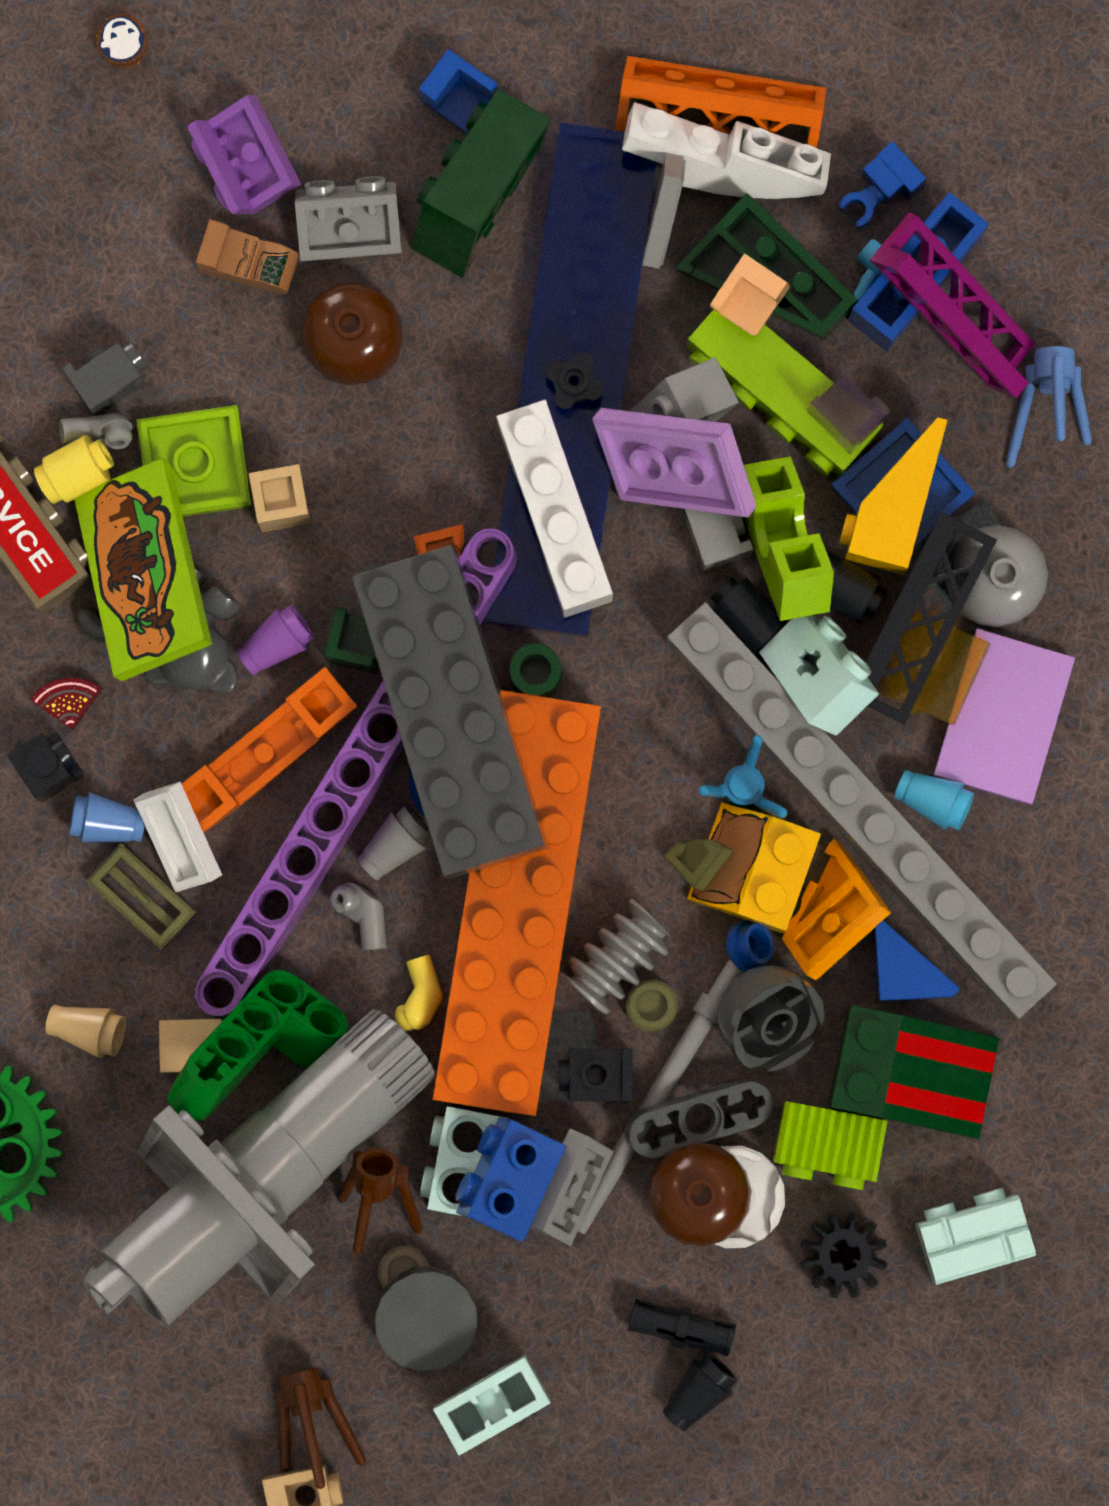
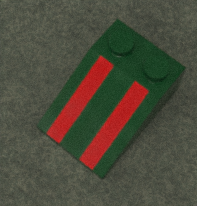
[827,1005,999,1139]

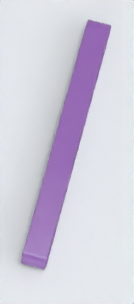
[195,528,517,1017]

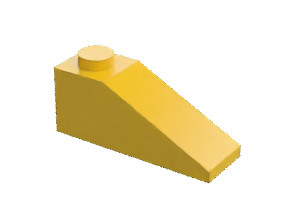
[839,417,947,575]

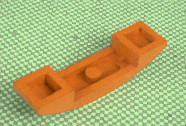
[182,667,358,833]

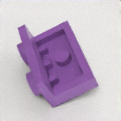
[187,95,301,214]

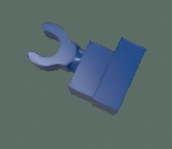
[839,141,926,230]

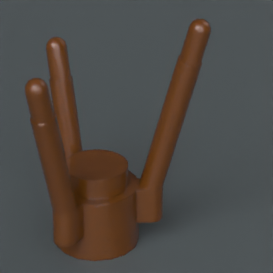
[337,1148,422,1254]
[274,1367,366,1489]

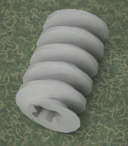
[560,899,670,1014]

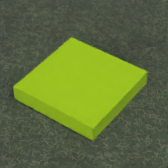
[136,405,252,517]

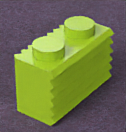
[772,1101,888,1190]

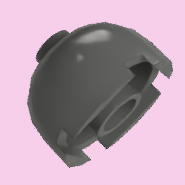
[718,966,825,1071]

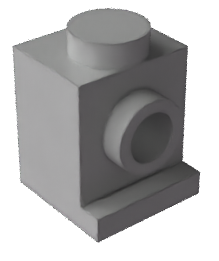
[683,509,753,572]

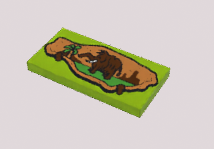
[74,458,212,681]

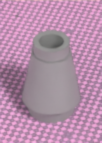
[357,805,431,881]

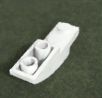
[622,102,831,199]

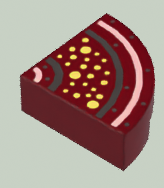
[30,678,103,730]

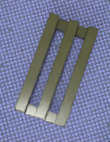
[86,843,197,951]

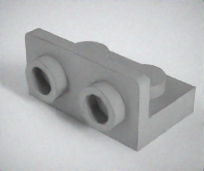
[295,176,402,261]
[530,1129,614,1246]

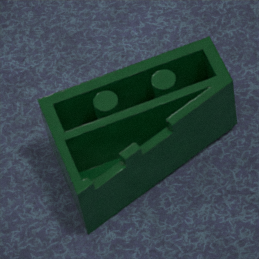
[411,89,551,278]
[676,193,858,341]

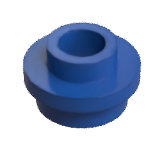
[726,920,774,972]

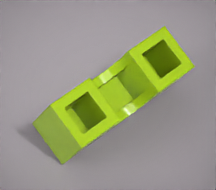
[743,456,834,621]

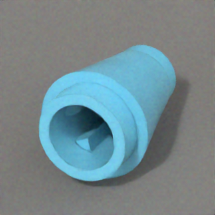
[894,770,975,831]

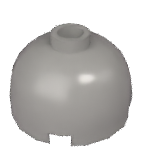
[944,525,1049,627]

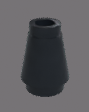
[662,1353,738,1431]

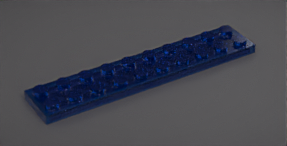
[486,122,657,637]

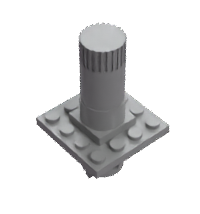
[82,1009,435,1327]

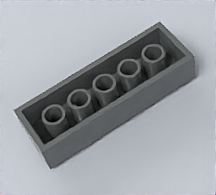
[352,545,548,879]

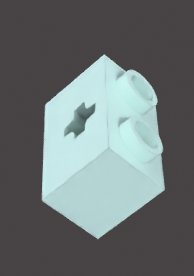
[759,615,879,736]
[433,1354,551,1456]

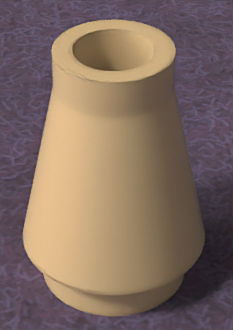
[45,1004,126,1059]

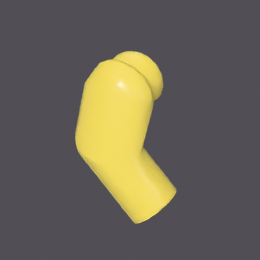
[395,954,443,1031]

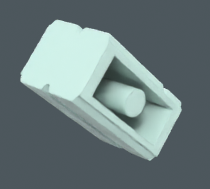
[915,1188,1036,1285]

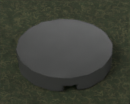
[373,1266,478,1372]

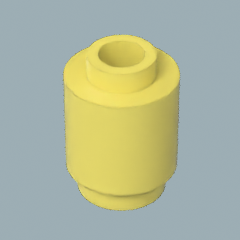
[34,435,114,504]

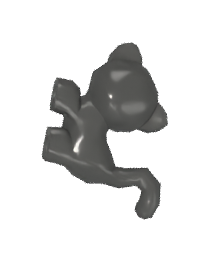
[76,564,243,694]

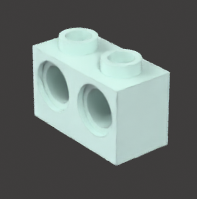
[420,1106,509,1216]

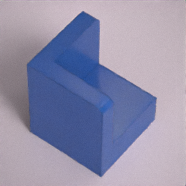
[418,49,498,134]

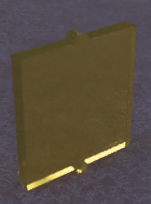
[877,612,990,726]

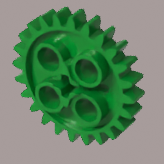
[0,1065,64,1223]

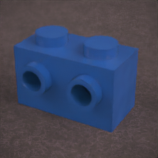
[456,1117,566,1242]

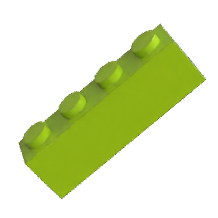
[687,310,884,477]

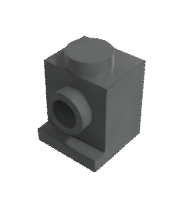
[62,341,146,416]

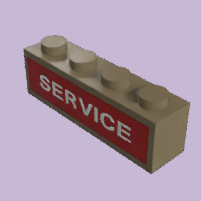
[0,433,92,615]

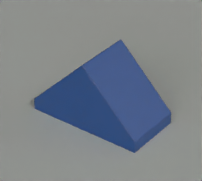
[872,921,960,1002]

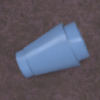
[69,792,145,843]

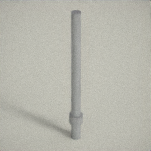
[578,960,743,1235]

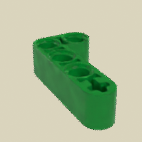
[168,970,348,1121]

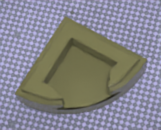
[662,838,733,891]

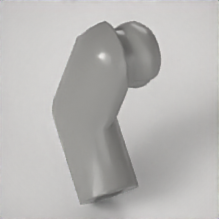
[59,412,133,449]
[330,883,387,951]

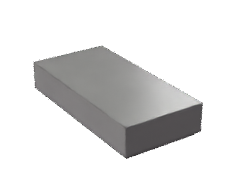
[642,153,686,269]

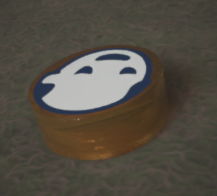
[96,14,148,68]

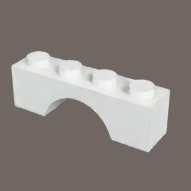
[496,400,613,618]

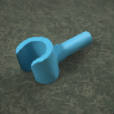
[853,239,881,301]

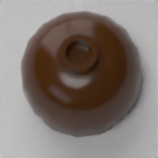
[302,282,403,386]
[648,1142,752,1247]

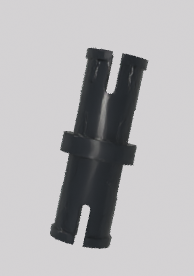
[628,1298,736,1357]

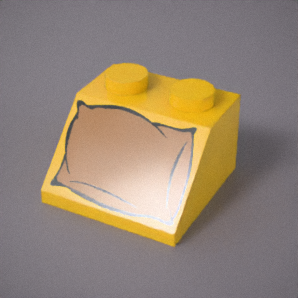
[687,803,821,934]

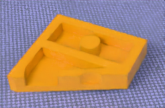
[782,839,891,980]

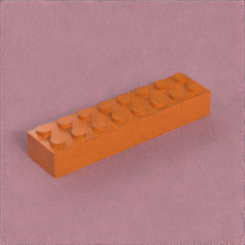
[433,690,601,1117]

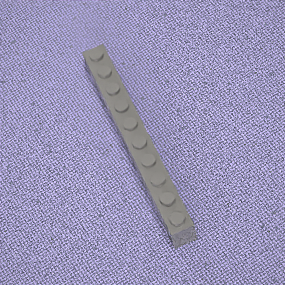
[666,602,1057,1021]

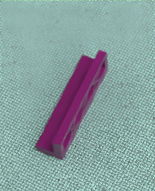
[870,213,1035,398]

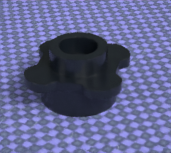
[545,352,603,410]

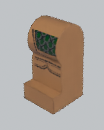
[196,219,299,294]

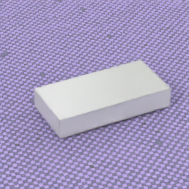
[133,782,222,892]

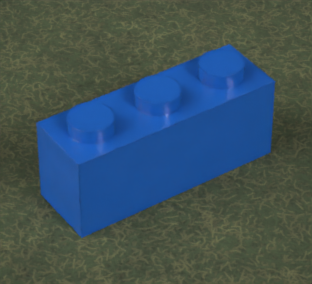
[848,192,989,352]

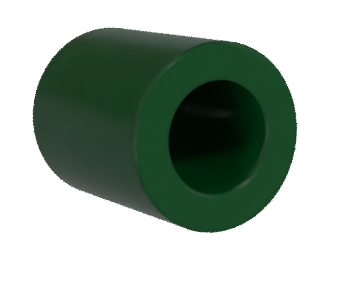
[510,643,561,698]

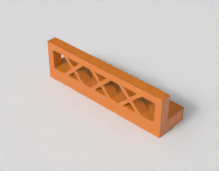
[615,56,826,148]

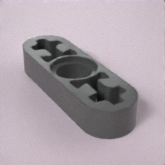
[624,1078,773,1158]

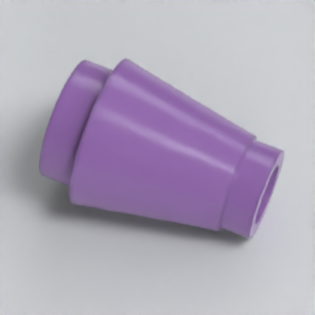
[236,604,315,675]

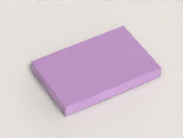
[592,408,757,518]
[933,629,1075,806]

